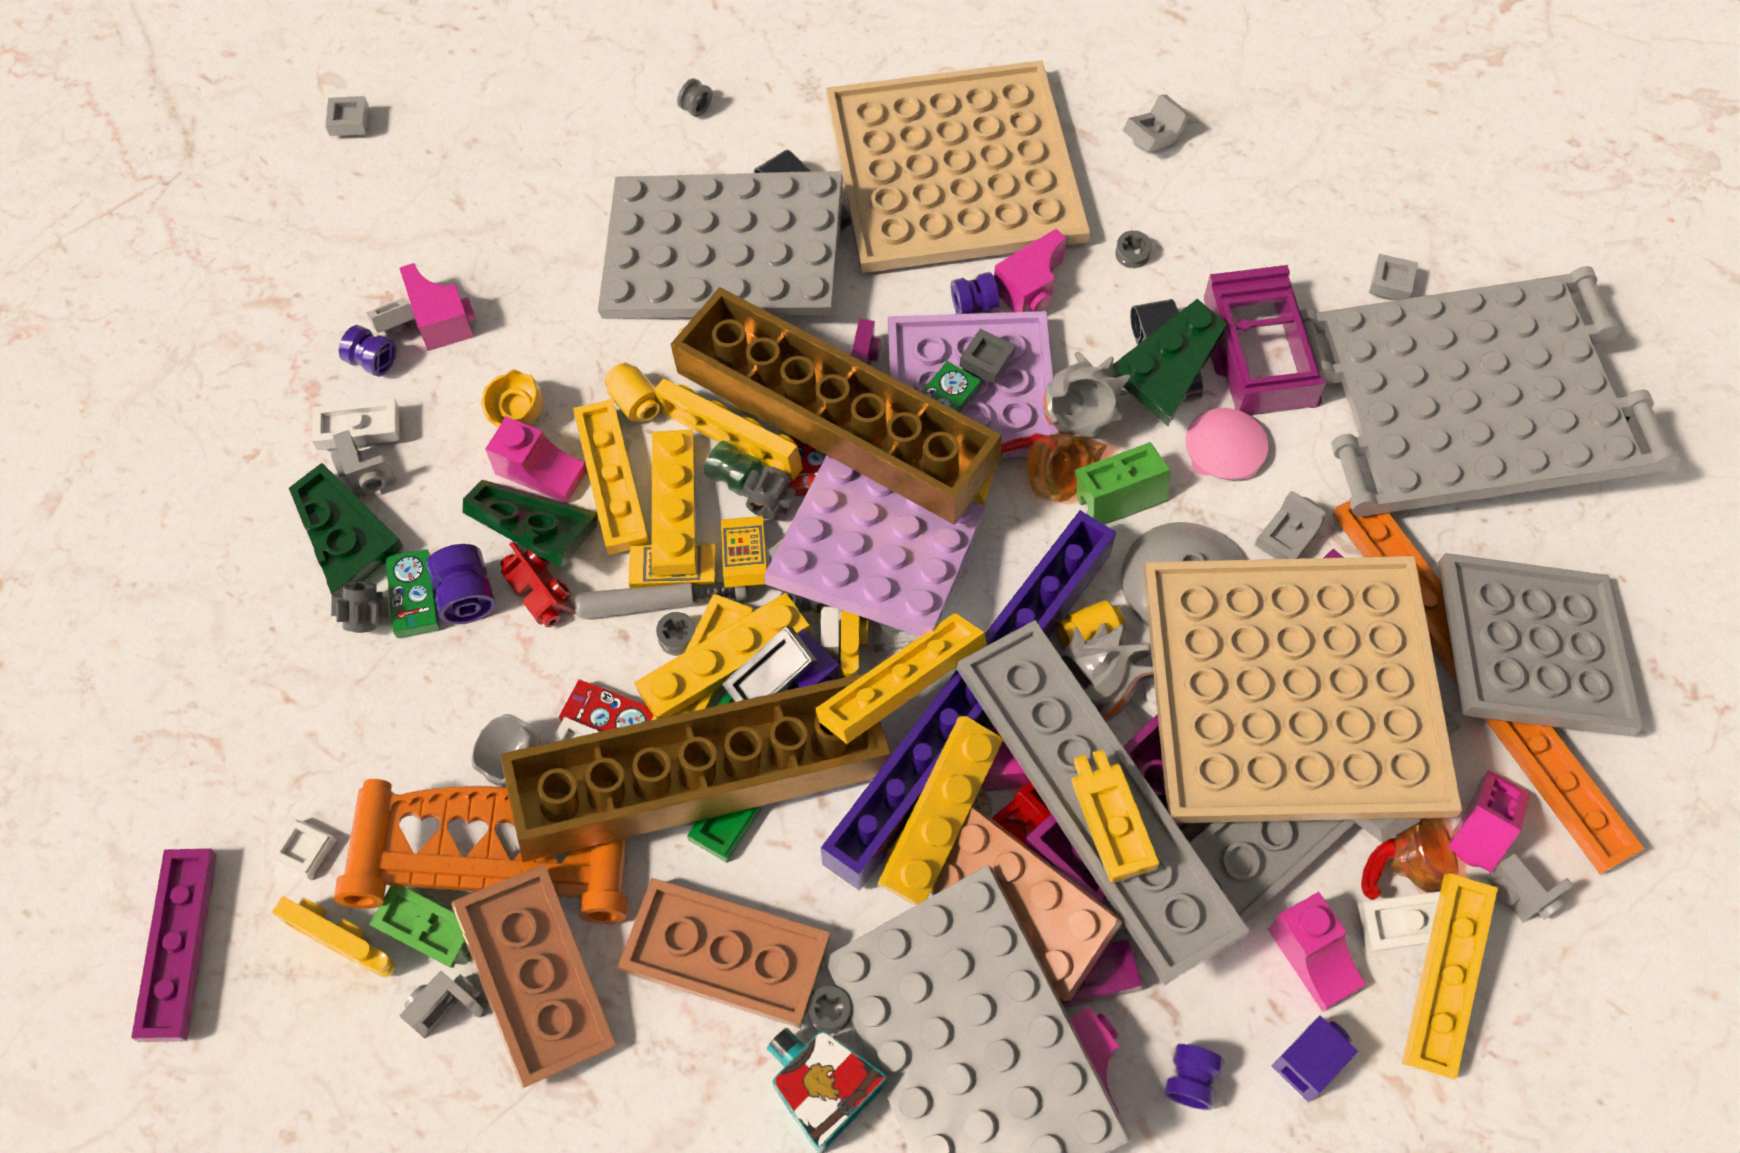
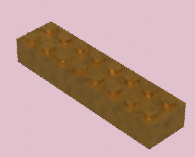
[670,287,1002,525]
[500,674,891,862]

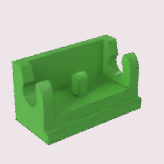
[1075,442,1171,524]
[369,886,472,968]

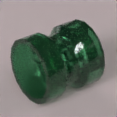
[704,440,762,496]

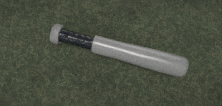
[574,582,747,619]

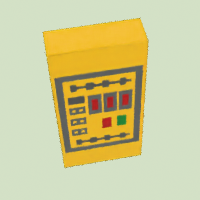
[721,516,767,588]
[629,544,716,588]

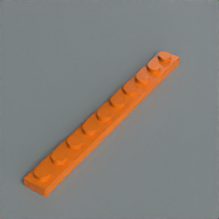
[1333,490,1645,875]

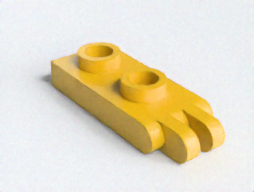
[841,610,868,678]
[1072,749,1159,884]
[271,896,395,978]

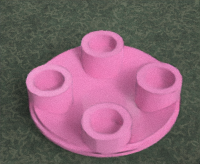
[1186,408,1269,479]

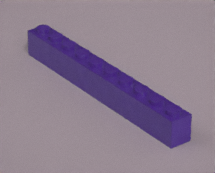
[820,510,1116,891]

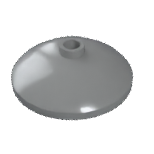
[1121,522,1245,627]

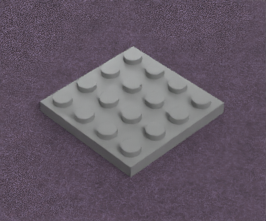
[1438,553,1643,737]

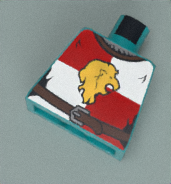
[767,1027,887,1153]

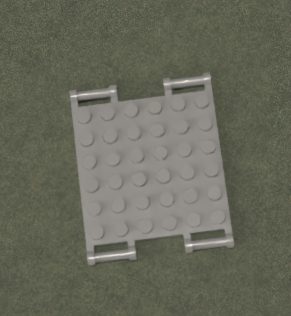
[1300,266,1680,516]

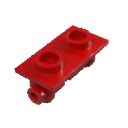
[500,542,576,628]

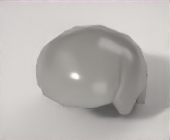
[471,714,541,787]

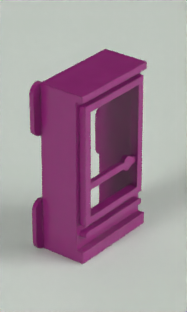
[1203,265,1326,415]

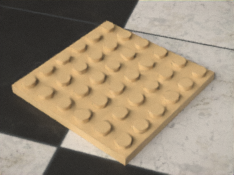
[826,60,1090,273]
[1143,556,1462,823]

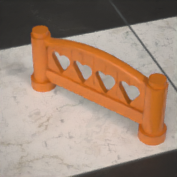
[334,779,628,924]

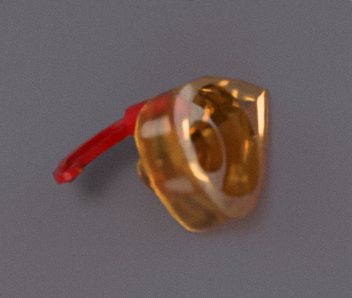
[1001,433,1107,502]
[1361,818,1459,900]

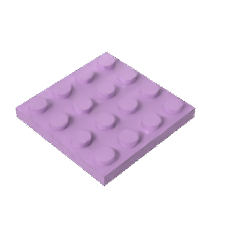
[887,311,1060,458]
[764,455,986,636]

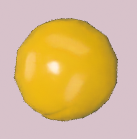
[481,369,544,428]

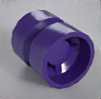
[426,543,496,625]

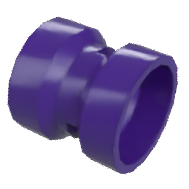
[950,272,1000,314]
[338,324,397,377]
[1164,1044,1224,1111]

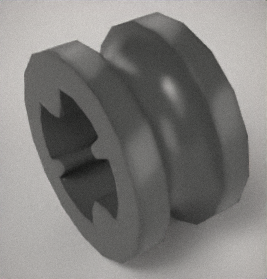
[677,78,713,117]
[1115,230,1152,269]
[656,612,695,656]
[808,986,851,1034]

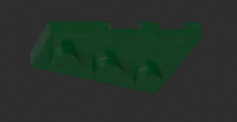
[1112,298,1227,427]
[288,463,404,595]
[462,479,598,568]

